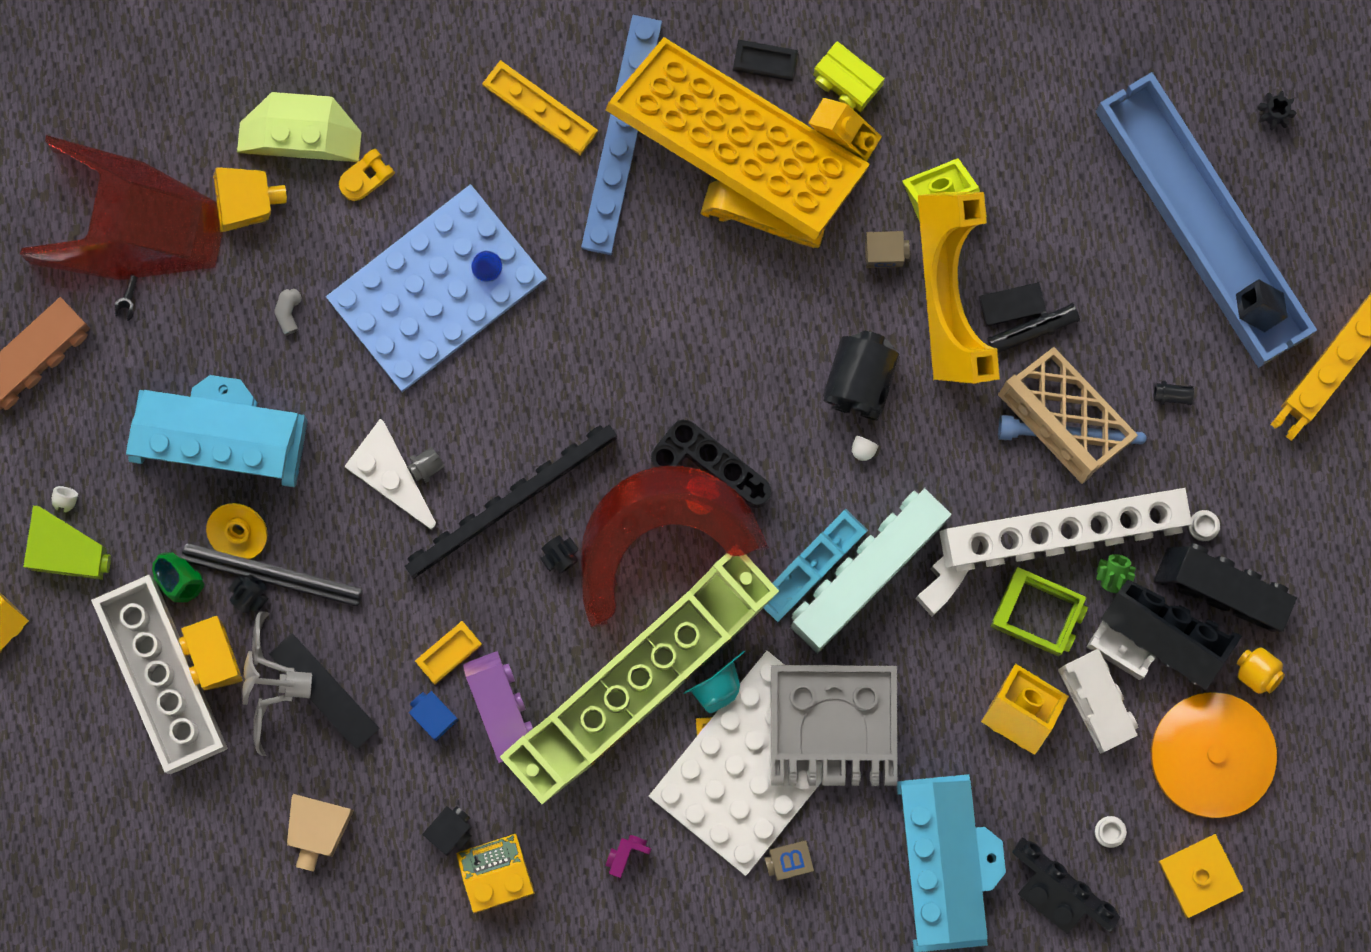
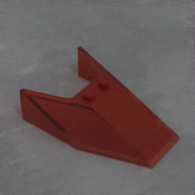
[20,135,223,280]

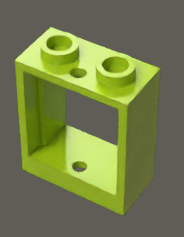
[990,567,1088,657]

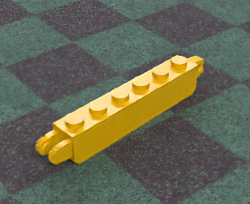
[1270,293,1371,441]

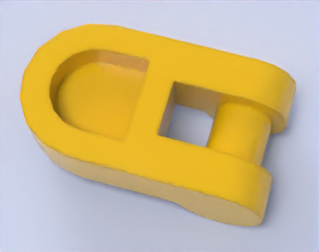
[339,148,395,201]

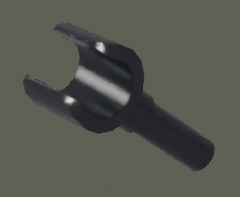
[115,275,138,321]

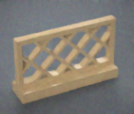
[998,347,1138,484]

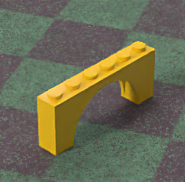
[917,192,1000,384]

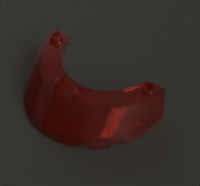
[581,466,769,627]

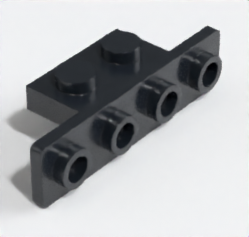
[1012,837,1120,934]

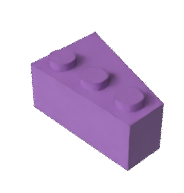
[463,651,533,763]

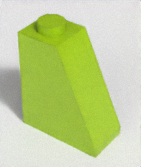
[23,505,111,580]

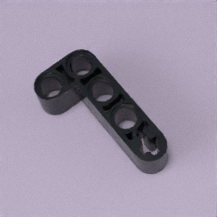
[651,419,771,508]

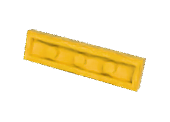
[482,60,598,156]

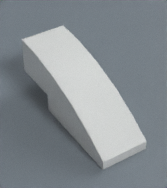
[915,538,980,617]

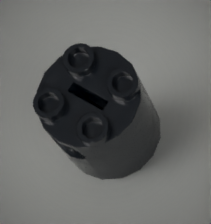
[823,331,900,421]

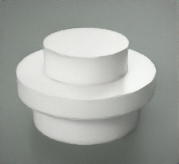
[1188,510,1220,541]
[1095,816,1127,848]

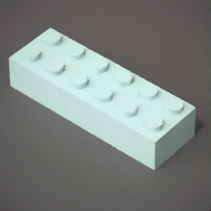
[791,488,952,654]

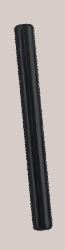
[181,544,363,606]

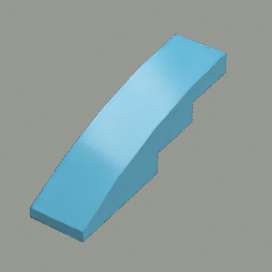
[764,509,868,622]

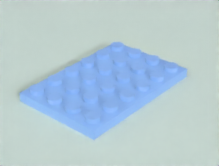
[326,184,547,392]

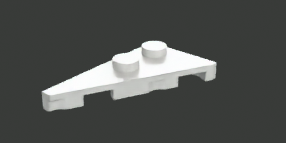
[345,419,436,530]

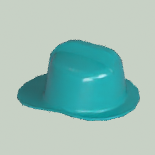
[683,650,746,713]

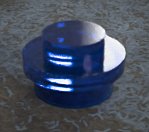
[471,251,502,282]

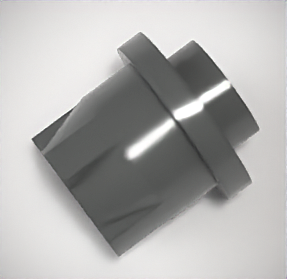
[407,447,445,483]

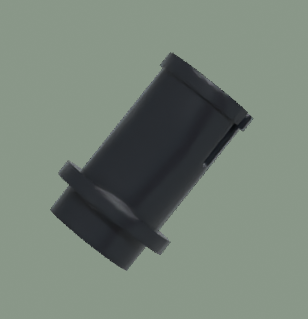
[1153,381,1194,405]

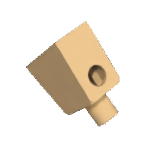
[287,794,353,872]

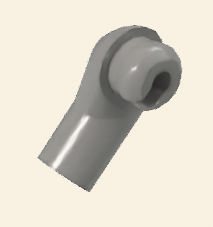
[274,289,301,336]

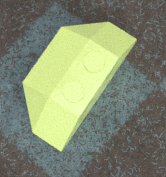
[237,92,362,162]

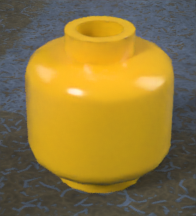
[1237,647,1285,694]

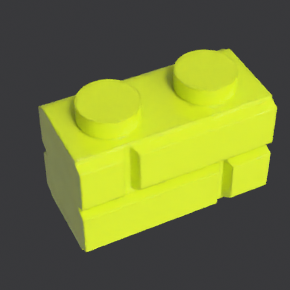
[813,41,885,112]

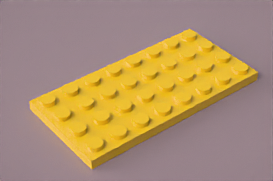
[605,37,870,240]

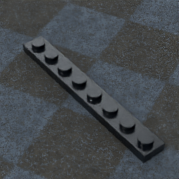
[405,424,617,580]

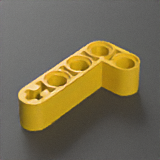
[700,180,825,248]

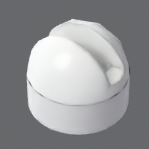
[852,436,879,461]
[51,486,78,512]

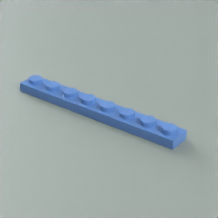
[581,15,662,255]

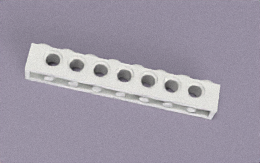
[939,488,1192,572]

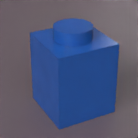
[408,691,459,741]

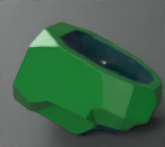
[152,552,205,602]

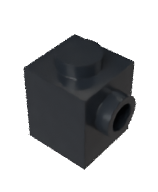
[1236,279,1288,332]
[422,806,472,856]

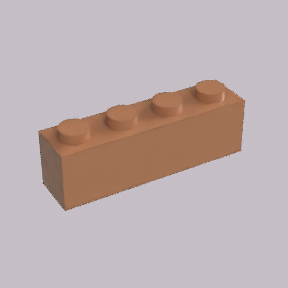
[0,297,90,410]

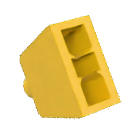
[213,168,287,232]

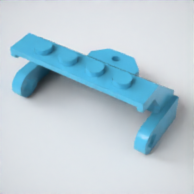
[126,375,308,487]
[897,774,1006,952]

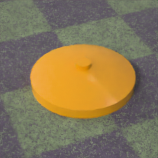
[1151,692,1277,818]

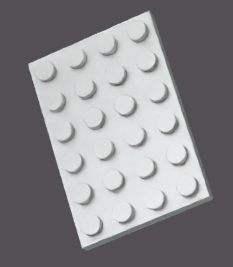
[648,651,822,876]

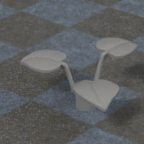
[242,611,312,756]

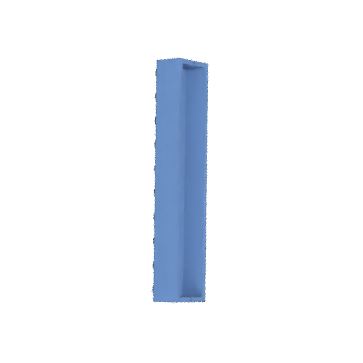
[1096,72,1317,368]

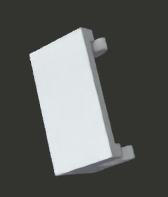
[1087,621,1156,680]

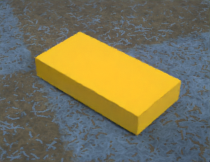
[415,621,482,685]

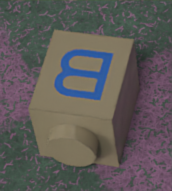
[865,231,910,268]
[764,840,814,881]

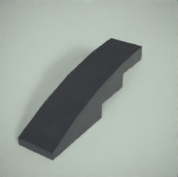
[269,633,379,750]

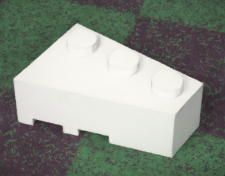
[1058,648,1138,754]

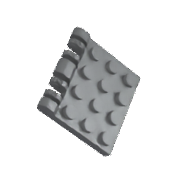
[770,665,897,786]

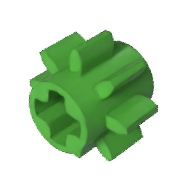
[1096,554,1136,593]

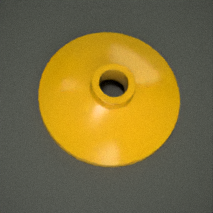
[206,503,268,559]

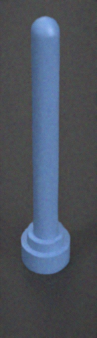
[998,415,1147,444]

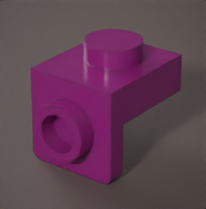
[605,835,651,878]

